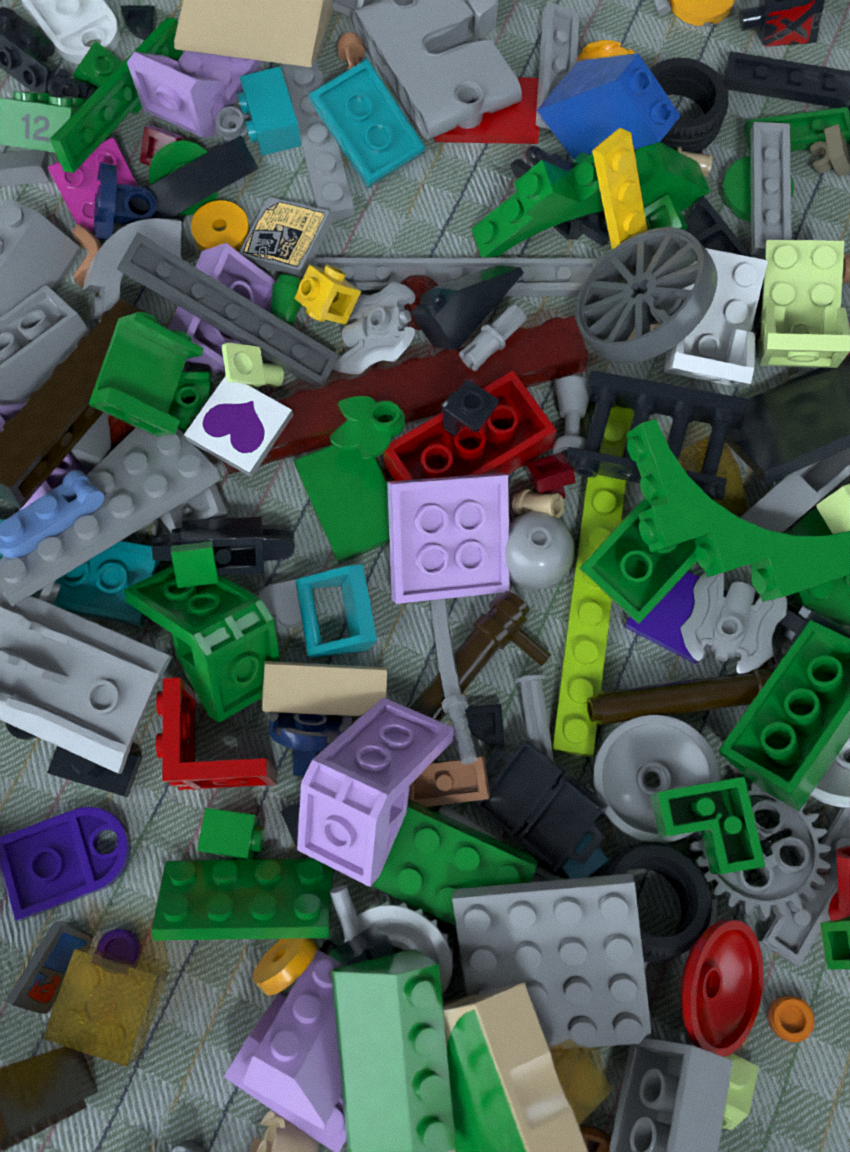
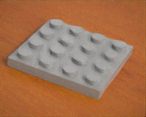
[452,874,652,1050]

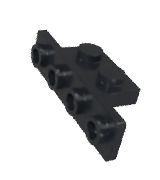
[0,7,54,93]

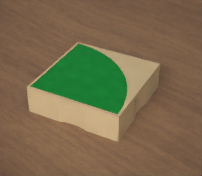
[443,982,588,1152]

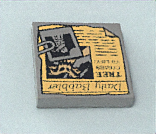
[239,197,333,277]

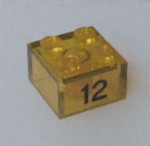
[43,946,169,1067]

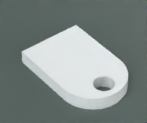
[21,0,120,64]

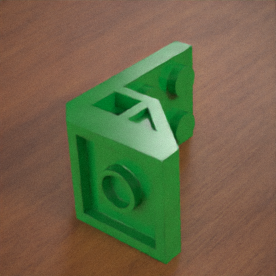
[124,566,280,723]

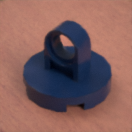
[94,162,157,240]
[268,712,352,777]

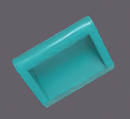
[295,564,377,658]

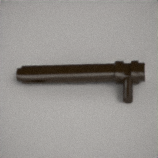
[409,590,551,722]
[587,656,779,725]

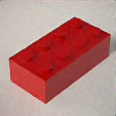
[383,371,557,481]

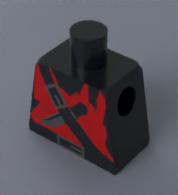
[739,0,825,47]

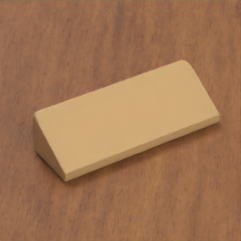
[262,661,387,716]

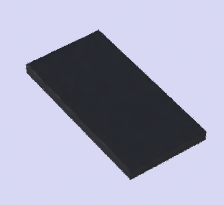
[711,355,850,484]

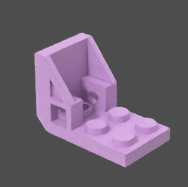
[127,51,263,138]
[297,697,454,887]

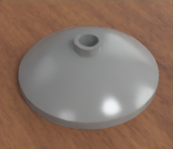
[593,715,721,843]

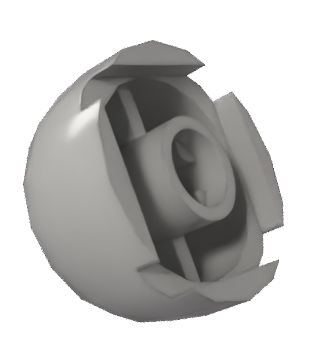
[505,511,575,591]

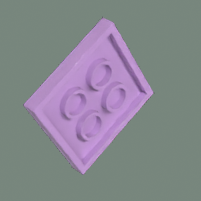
[387,473,510,604]

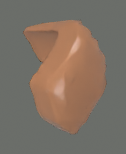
[71,224,103,288]

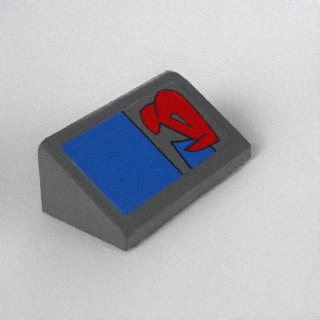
[7,921,93,1014]

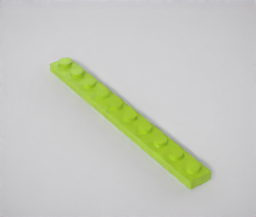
[552,404,634,757]

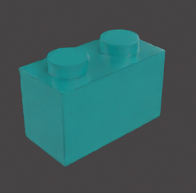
[237,67,302,156]

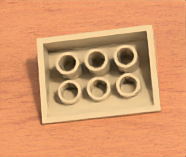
[174,0,333,67]

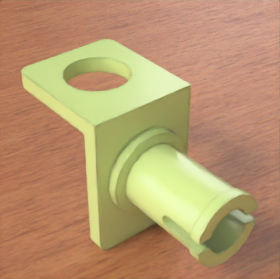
[222,343,284,389]

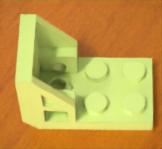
[759,240,850,368]

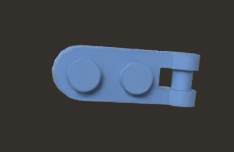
[0,470,105,559]

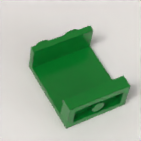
[88,312,204,437]

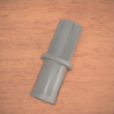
[459,305,527,371]

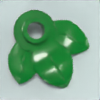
[330,396,405,459]

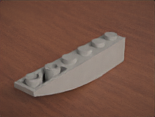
[740,448,850,533]

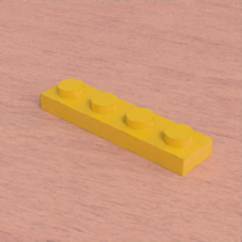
[592,128,647,271]

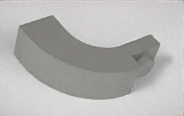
[83,218,182,324]

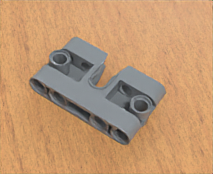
[352,0,522,140]

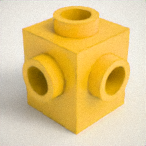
[294,264,361,325]

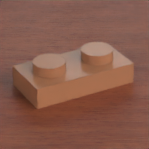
[408,756,490,807]

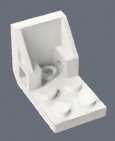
[664,248,768,387]

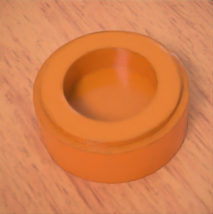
[767,995,815,1042]

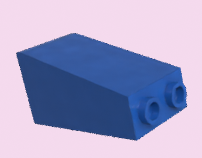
[537,53,681,160]

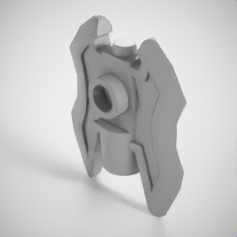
[333,282,417,375]
[680,573,787,674]

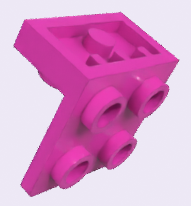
[47,138,138,232]

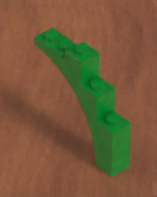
[471,142,710,258]
[626,419,850,602]

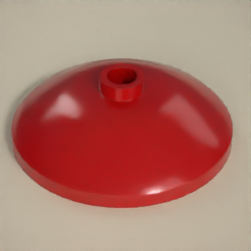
[680,919,764,1057]

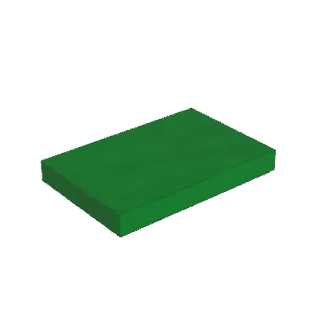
[293,445,390,565]

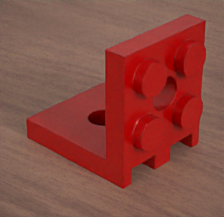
[156,678,277,791]

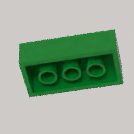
[371,798,538,926]

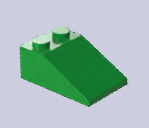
[579,497,697,624]

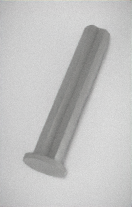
[515,675,557,790]

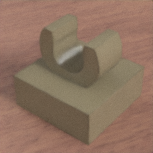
[810,124,850,177]

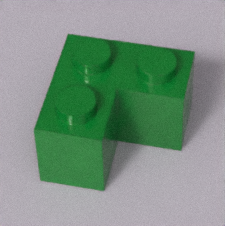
[650,777,766,874]

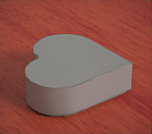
[258,579,302,628]

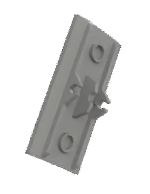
[0,591,172,774]

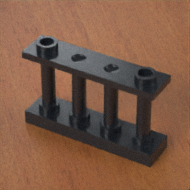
[567,370,747,501]

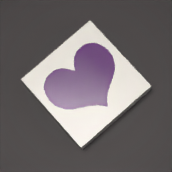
[184,376,293,477]

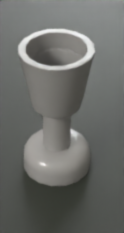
[552,376,589,461]

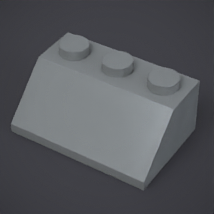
[0,198,82,317]
[0,285,90,405]

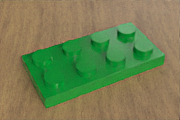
[151,859,334,941]

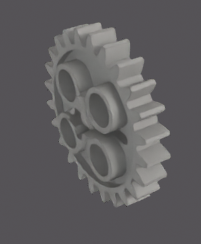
[688,782,831,921]

